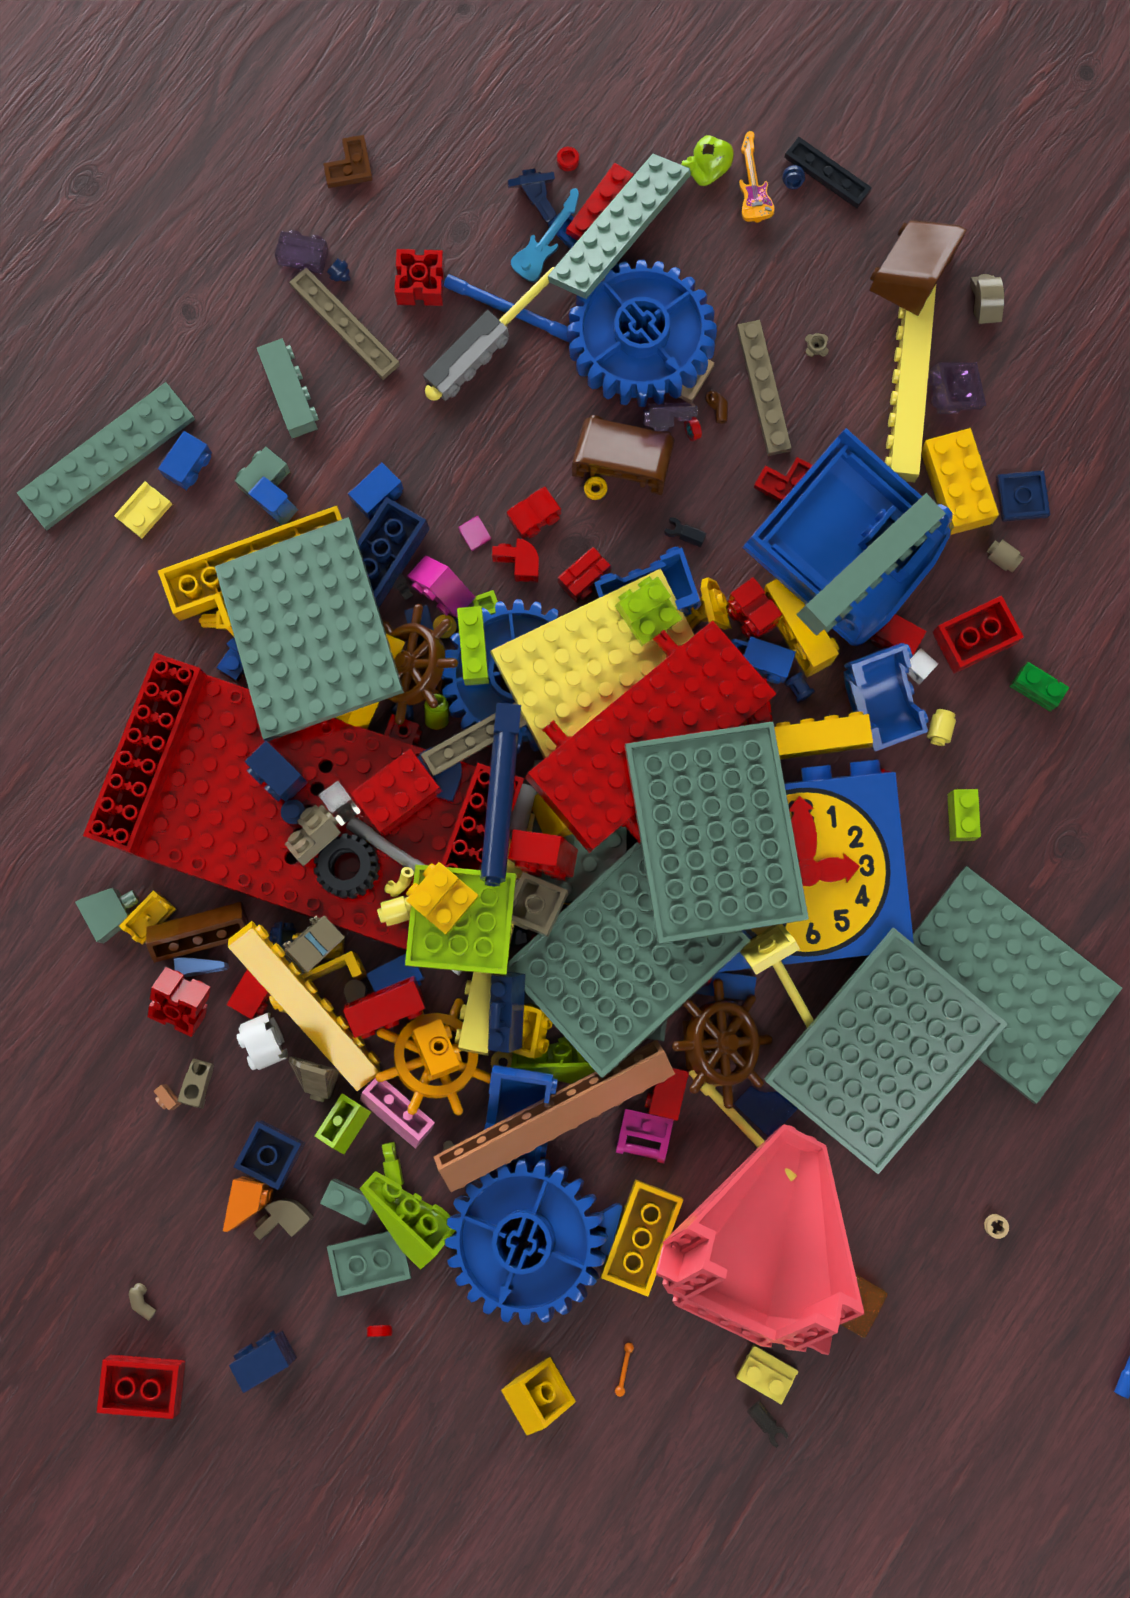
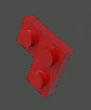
[753,457,812,502]

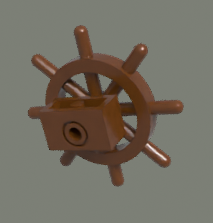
[378,604,458,725]
[672,978,773,1109]

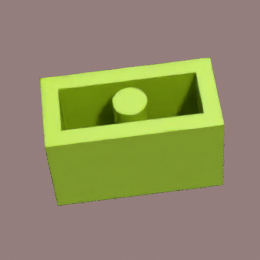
[947,789,981,841]
[315,1093,371,1154]

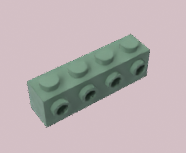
[257,338,319,439]

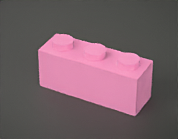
[360,1078,435,1149]

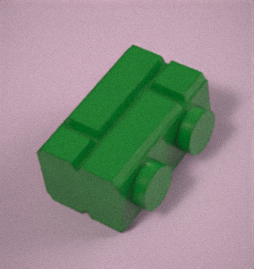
[1009,662,1069,712]

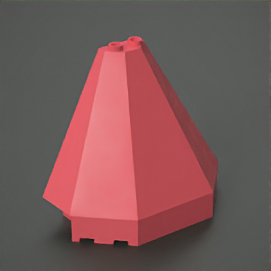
[656,1124,864,1355]

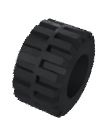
[314,834,380,899]

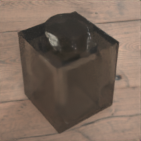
[318,781,361,826]

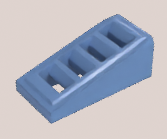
[174,957,229,978]

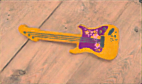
[739,131,774,223]

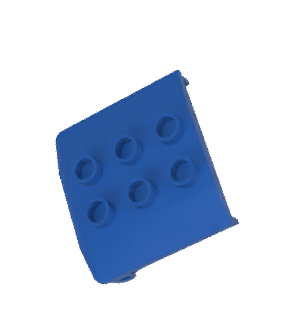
[742,428,953,646]

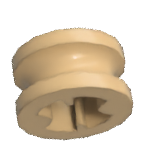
[984,1214,1009,1239]

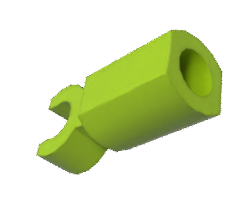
[382,1142,404,1185]

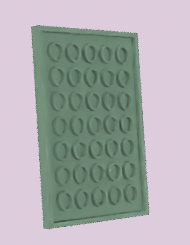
[215,517,404,742]
[625,722,809,944]
[507,842,751,1078]
[913,866,1122,1104]
[764,928,1008,1174]

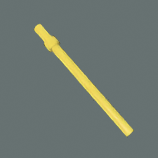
[688,1070,797,1182]

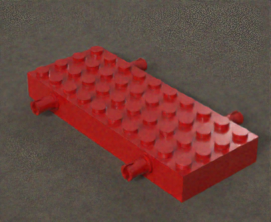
[525,620,776,853]

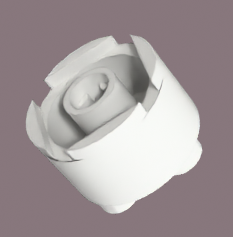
[237,1012,288,1070]

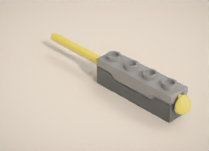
[423,267,554,401]

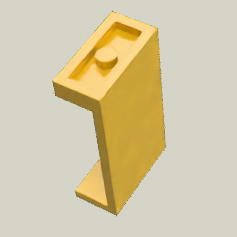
[269,951,367,1013]

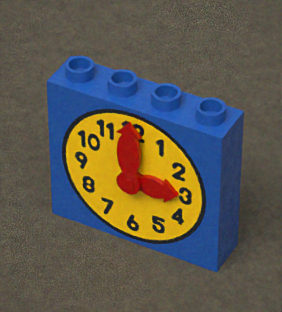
[719,760,914,972]

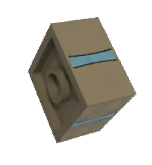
[282,916,345,974]

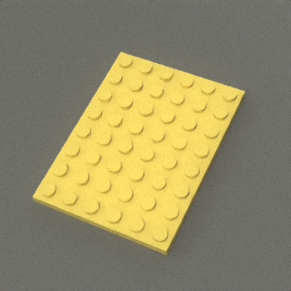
[490,569,694,759]

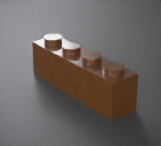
[146,902,249,963]

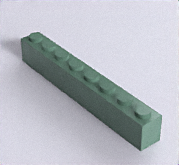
[796,493,946,636]

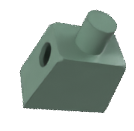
[75,888,140,943]

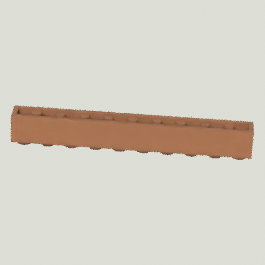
[434,1040,675,1192]

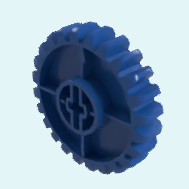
[567,260,717,407]
[441,599,559,754]
[445,1156,608,1325]

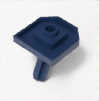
[507,169,557,222]

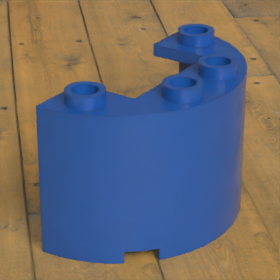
[594,547,701,617]
[844,643,929,752]
[484,1065,558,1166]

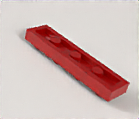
[566,163,634,241]

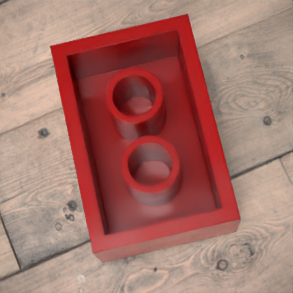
[932,595,1024,674]
[351,749,442,836]
[508,829,578,881]
[343,976,426,1039]
[97,1355,186,1419]

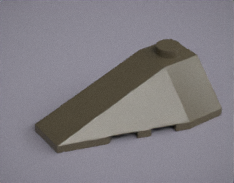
[288,1056,339,1102]

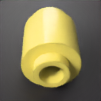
[927,709,956,746]
[377,896,411,926]

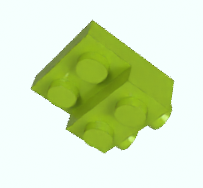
[615,576,682,646]

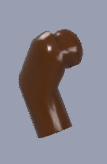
[705,391,728,424]

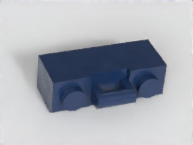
[488,972,525,1053]

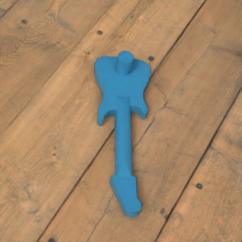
[511,188,579,283]

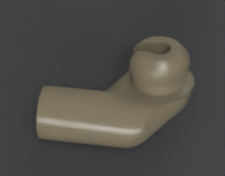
[128,1283,157,1321]

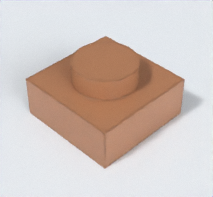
[154,1084,182,1110]

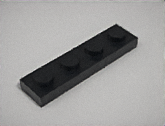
[784,137,872,208]

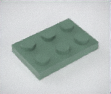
[327,1231,412,1297]

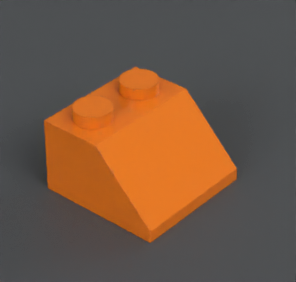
[223,1176,274,1232]

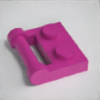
[616,1109,674,1164]

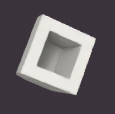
[907,648,938,684]

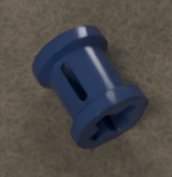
[785,672,815,703]

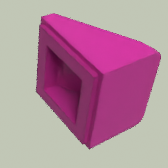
[459,516,491,551]

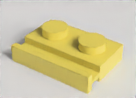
[114,481,172,539]
[736,1344,799,1405]

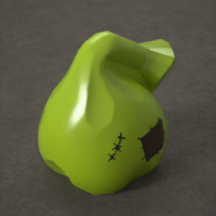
[681,135,734,186]

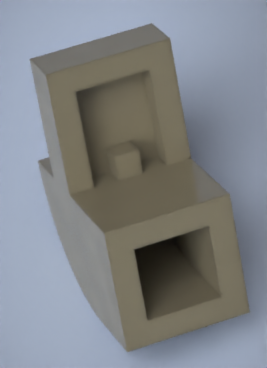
[970,274,1004,324]
[253,1198,314,1240]

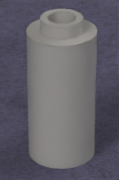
[509,784,536,839]

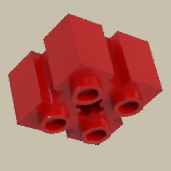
[395,249,445,306]
[726,577,783,639]
[148,967,210,1037]

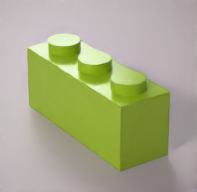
[457,606,489,686]

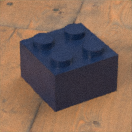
[244,741,308,802]
[234,1120,306,1190]
[229,1330,297,1393]

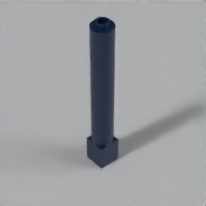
[480,703,521,887]

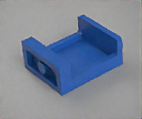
[857,505,936,583]

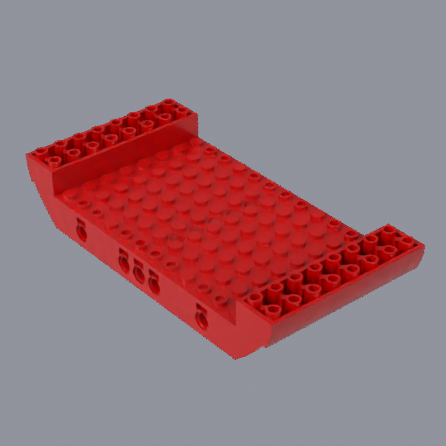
[83,653,524,950]

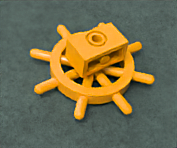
[375,998,491,1115]

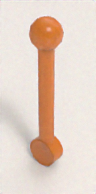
[615,1343,634,1397]

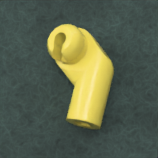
[384,867,414,897]

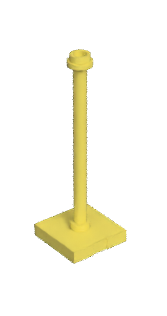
[740,924,814,1028]

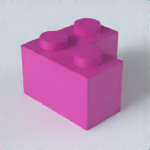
[407,555,476,618]

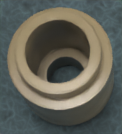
[987,539,1024,573]

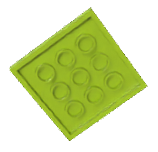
[405,864,516,975]

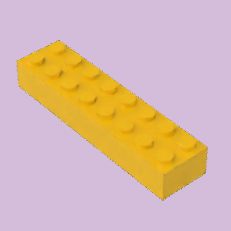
[158,506,342,621]

